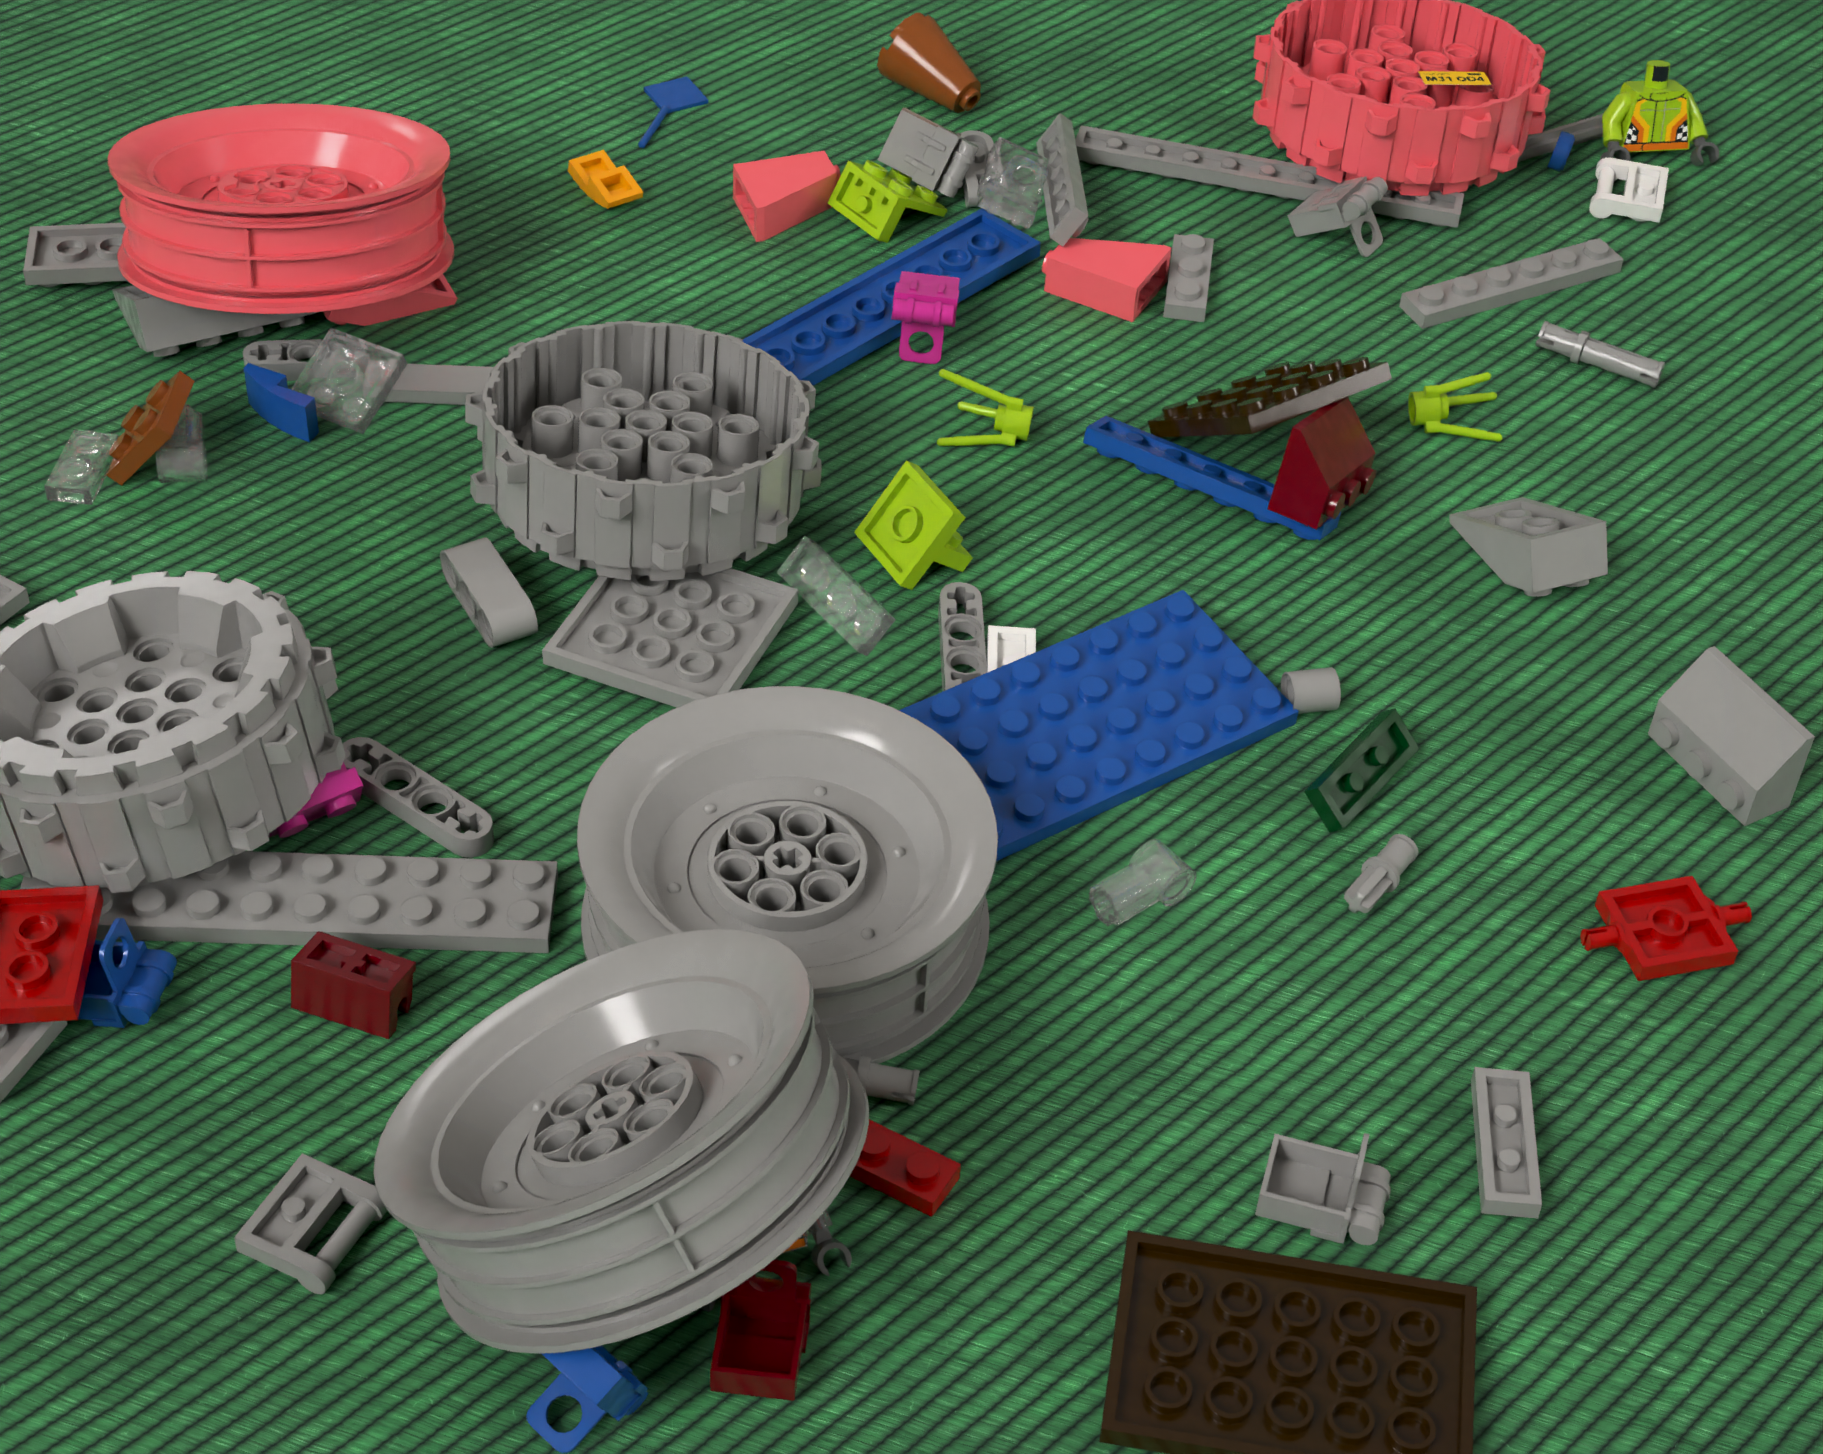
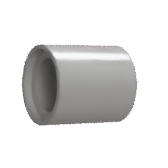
[1281,667,1341,714]

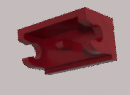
[291,931,416,1039]

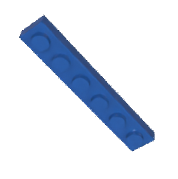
[1083,416,1341,540]

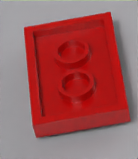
[0,885,104,1024]

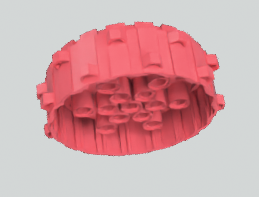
[1253,0,1551,196]

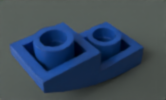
[244,363,319,442]

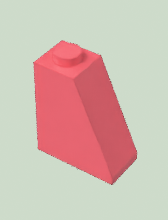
[733,150,841,242]
[1042,238,1172,322]

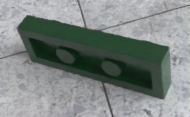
[1304,708,1419,833]

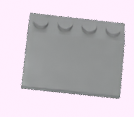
[112,285,316,357]

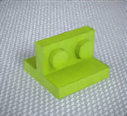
[854,460,973,590]

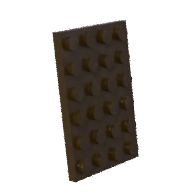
[1099,1230,1477,1454]

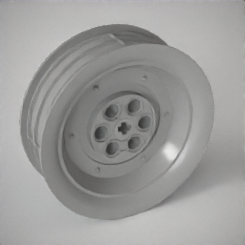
[577,686,998,1064]
[373,929,869,1354]

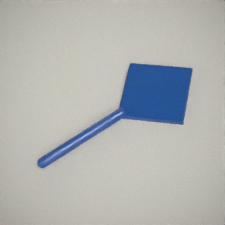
[638,77,708,148]

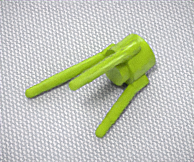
[937,369,1034,447]
[1408,372,1503,442]

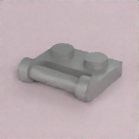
[234,1153,388,1294]

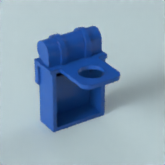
[78,918,177,1028]
[526,1345,648,1454]

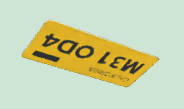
[1418,71,1491,85]

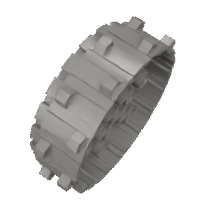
[465,321,822,581]
[0,571,346,893]

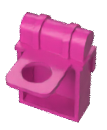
[891,271,960,364]

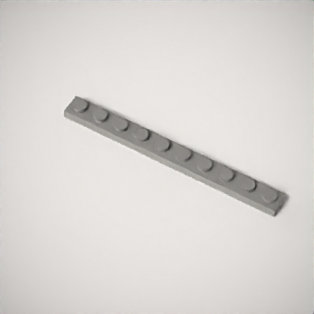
[1075,125,1465,228]

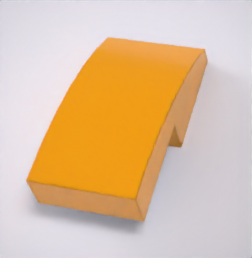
[568,150,643,209]

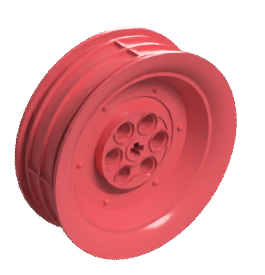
[108,103,454,314]

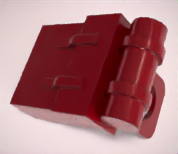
[710,1260,812,1401]

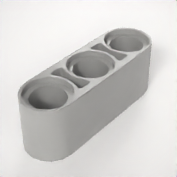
[440,537,538,648]

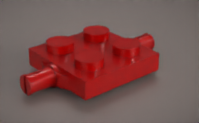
[1580,876,1752,981]

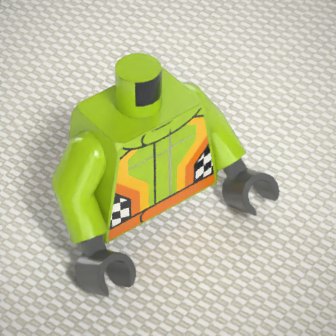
[1600,60,1719,166]

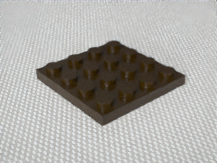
[1148,357,1392,437]

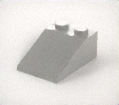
[1449,497,1608,597]

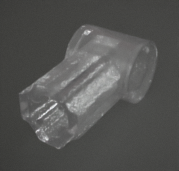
[156,404,208,483]
[1089,839,1197,926]

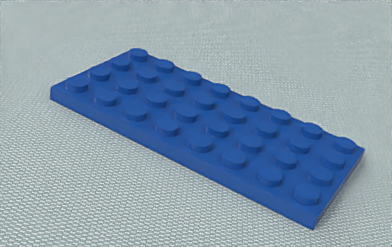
[899,590,1299,861]

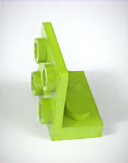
[827,160,948,243]

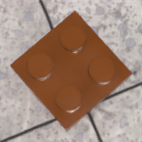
[106,370,194,485]

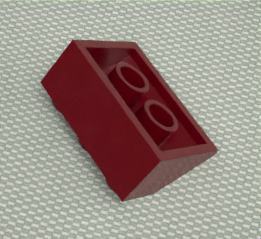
[1267,397,1376,530]

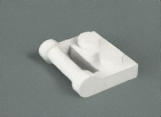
[1589,157,1669,223]

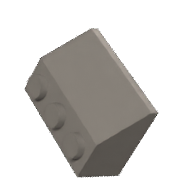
[1648,646,1815,826]

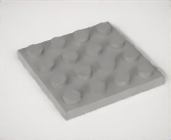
[542,568,798,708]

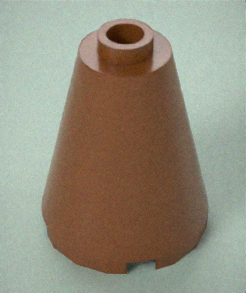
[877,12,981,113]

